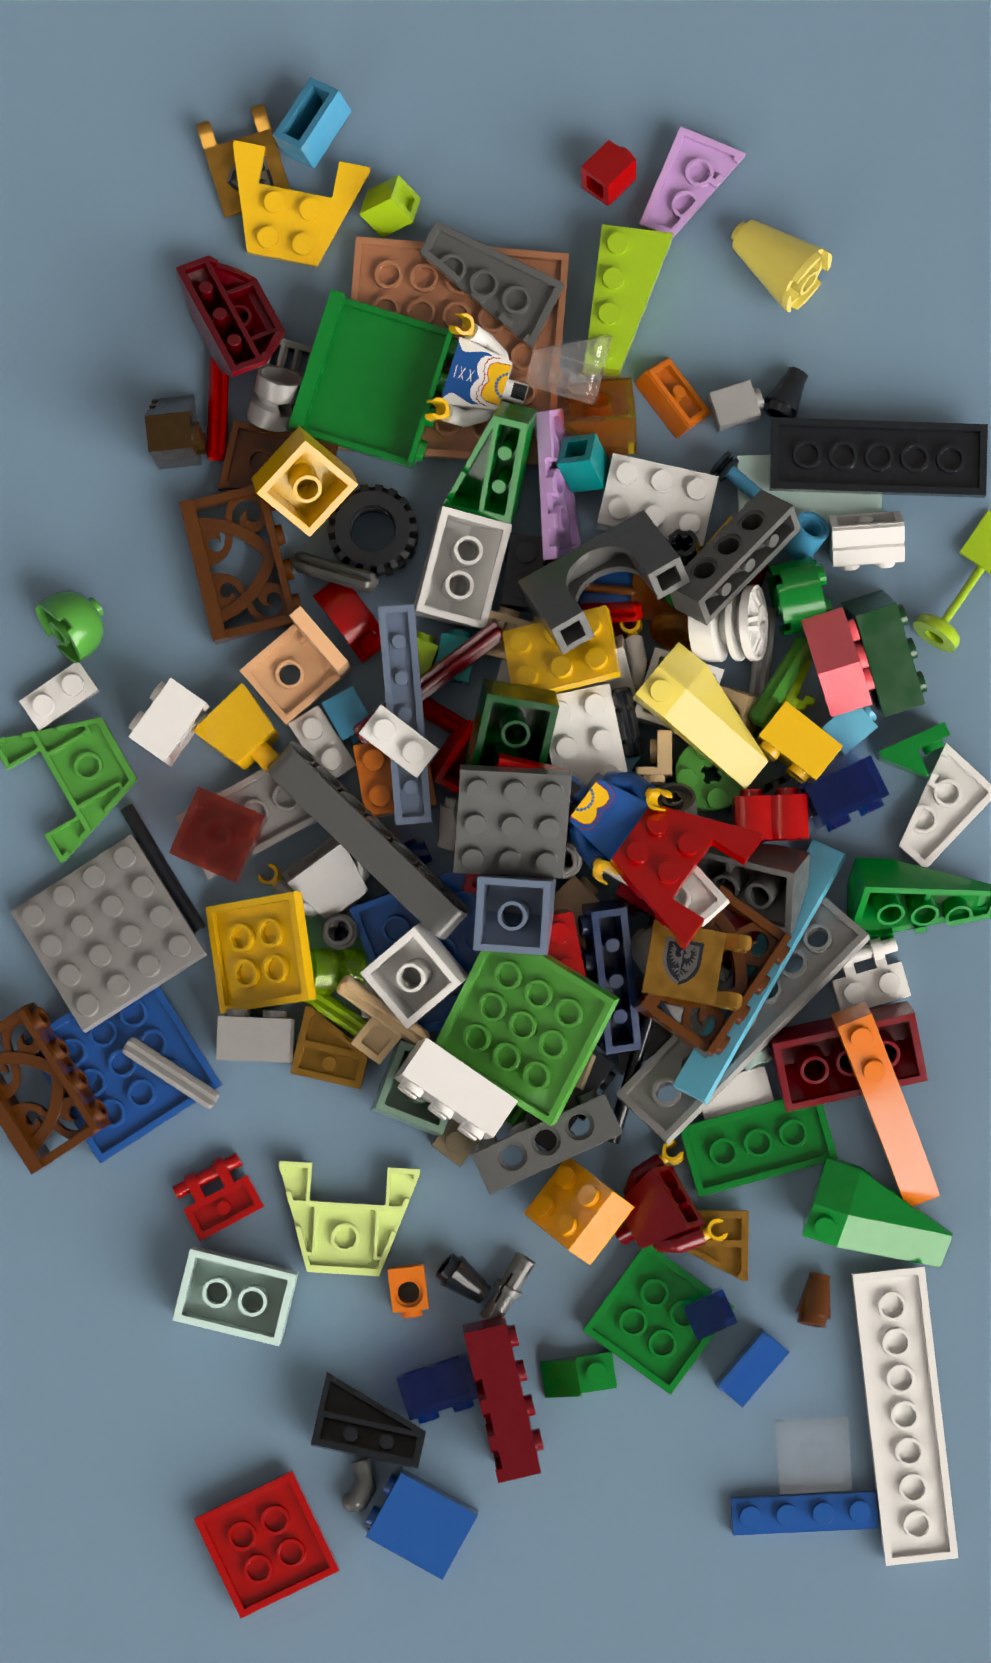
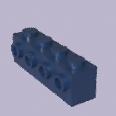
[578,899,642,1055]

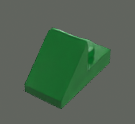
[875,722,950,779]
[540,1351,617,1398]

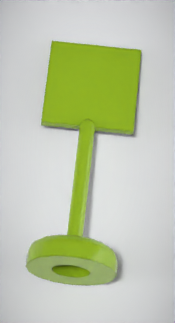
[913,510,991,652]

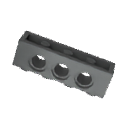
[670,489,801,626]
[471,1089,623,1195]

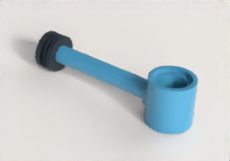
[710,451,830,559]

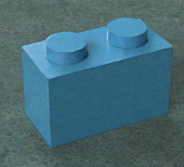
[273,77,351,169]

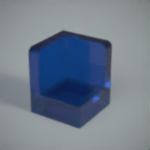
[683,1286,738,1341]

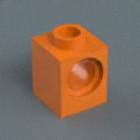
[387,1263,430,1318]

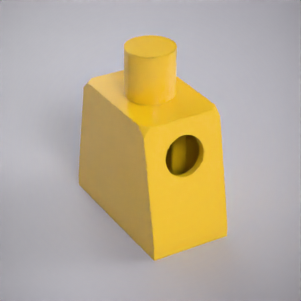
[193,683,280,773]

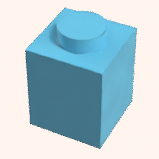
[821,706,878,757]

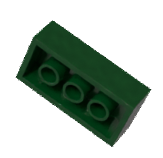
[453,679,559,823]

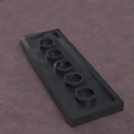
[769,417,988,498]

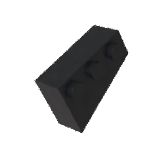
[311,1372,426,1469]

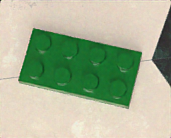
[680,1099,838,1197]

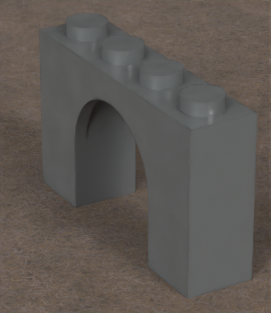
[518,510,690,654]

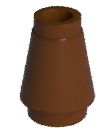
[795,1273,831,1328]

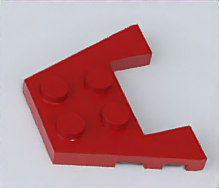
[610,805,763,950]

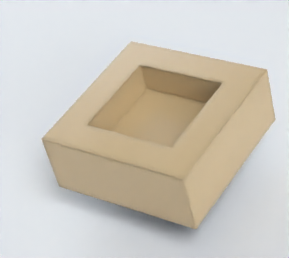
[351,1017,401,1065]

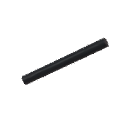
[120,804,206,933]
[608,1006,659,1144]

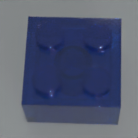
[801,755,890,832]

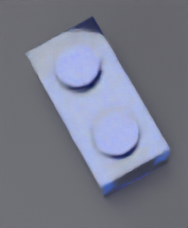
[396,1353,478,1424]

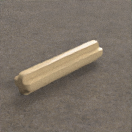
[337,975,430,1046]

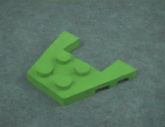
[0,717,139,863]

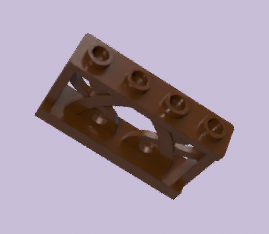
[179,485,302,645]
[633,885,792,1058]
[0,1002,111,1175]

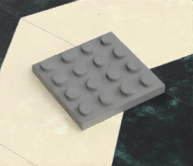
[10,834,208,1033]

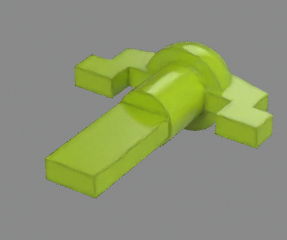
[770,658,816,711]

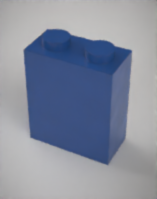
[364,1468,478,1580]

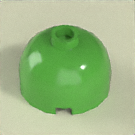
[35,590,104,663]

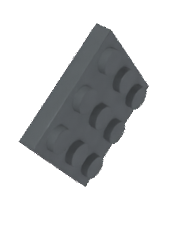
[453,764,572,879]

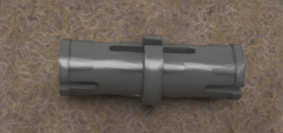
[480,1252,536,1319]

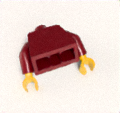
[615,1140,728,1253]

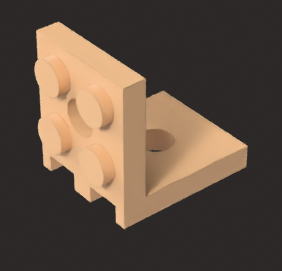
[239,606,352,726]

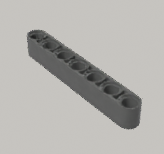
[267,741,470,939]

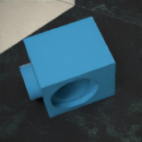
[321,686,369,745]

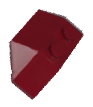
[175,255,285,377]

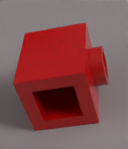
[581,140,636,207]

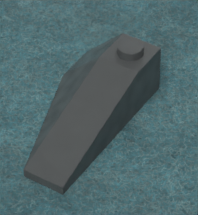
[697,844,810,935]

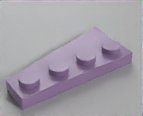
[534,408,581,560]

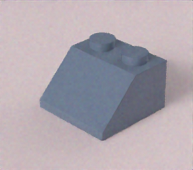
[473,874,556,956]

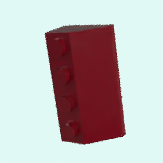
[769,1000,928,1112]

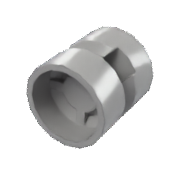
[247,366,302,432]

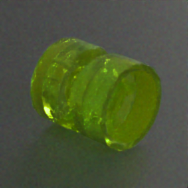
[310,948,366,995]

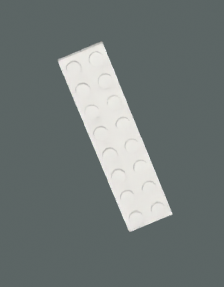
[851,1266,958,1566]

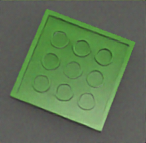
[435,951,620,1126]

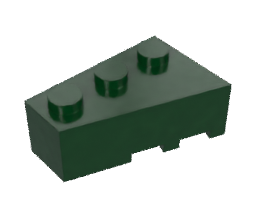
[842,590,927,717]

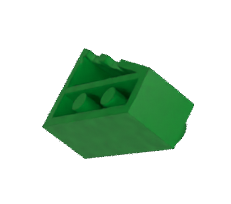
[441,401,537,524]

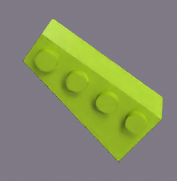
[584,224,673,378]

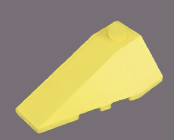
[633,642,769,789]

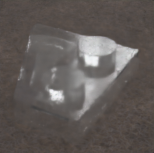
[525,335,612,405]

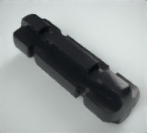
[612,687,643,758]

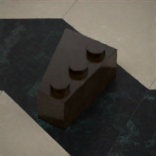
[145,395,207,469]

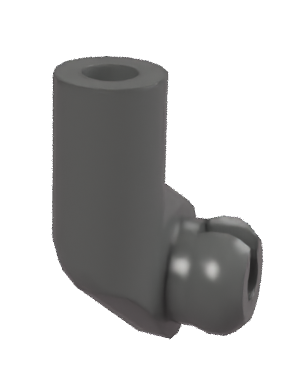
[342,1458,376,1513]

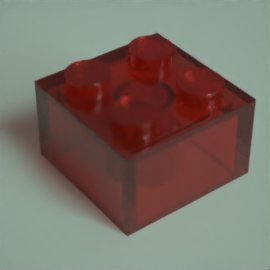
[169,786,268,884]

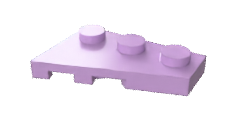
[639,126,746,239]

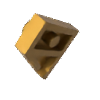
[290,1005,368,1089]
[686,1210,749,1281]

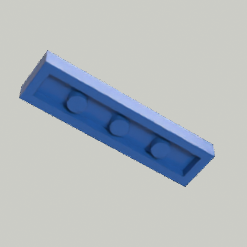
[730,1490,879,1536]

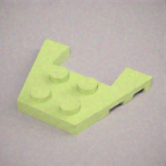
[279,1160,421,1276]

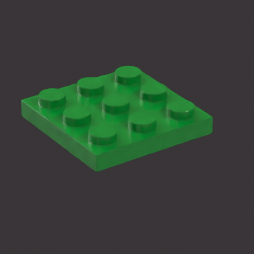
[582,1246,735,1395]

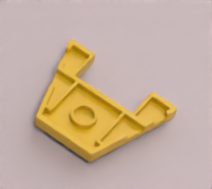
[233,140,371,268]

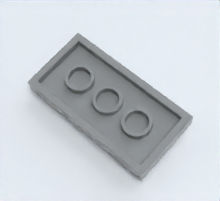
[175,769,317,880]

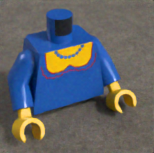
[567,771,672,885]

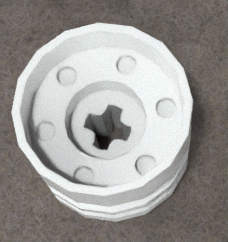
[688,585,768,662]

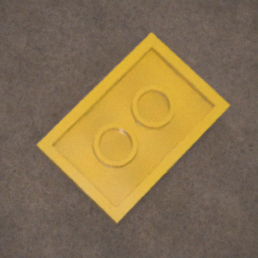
[502,605,621,693]

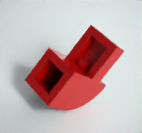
[313,582,381,663]

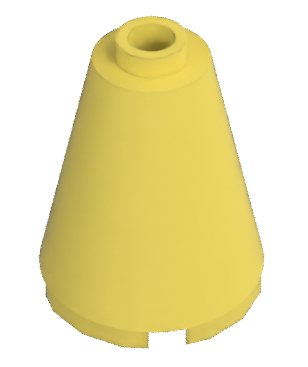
[731,219,832,312]

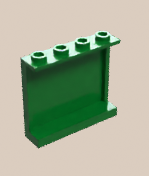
[288,289,459,469]

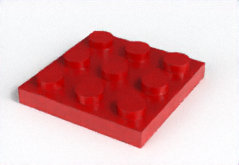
[194,1470,340,1619]

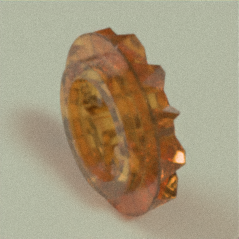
[650,609,692,652]

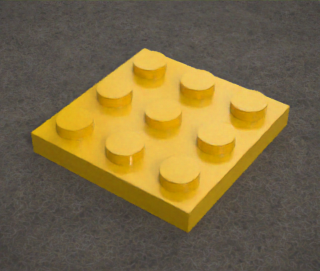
[206,891,317,1014]

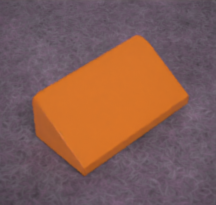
[635,357,712,438]

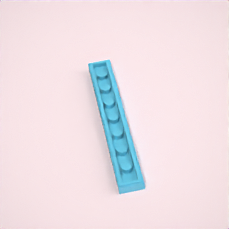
[673,839,846,1104]

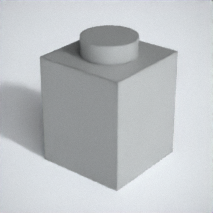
[707,380,765,432]

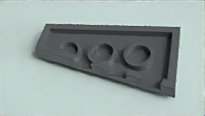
[420,221,564,350]

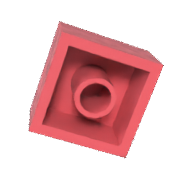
[801,607,875,717]

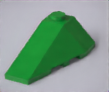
[846,857,991,941]
[802,1156,953,1267]

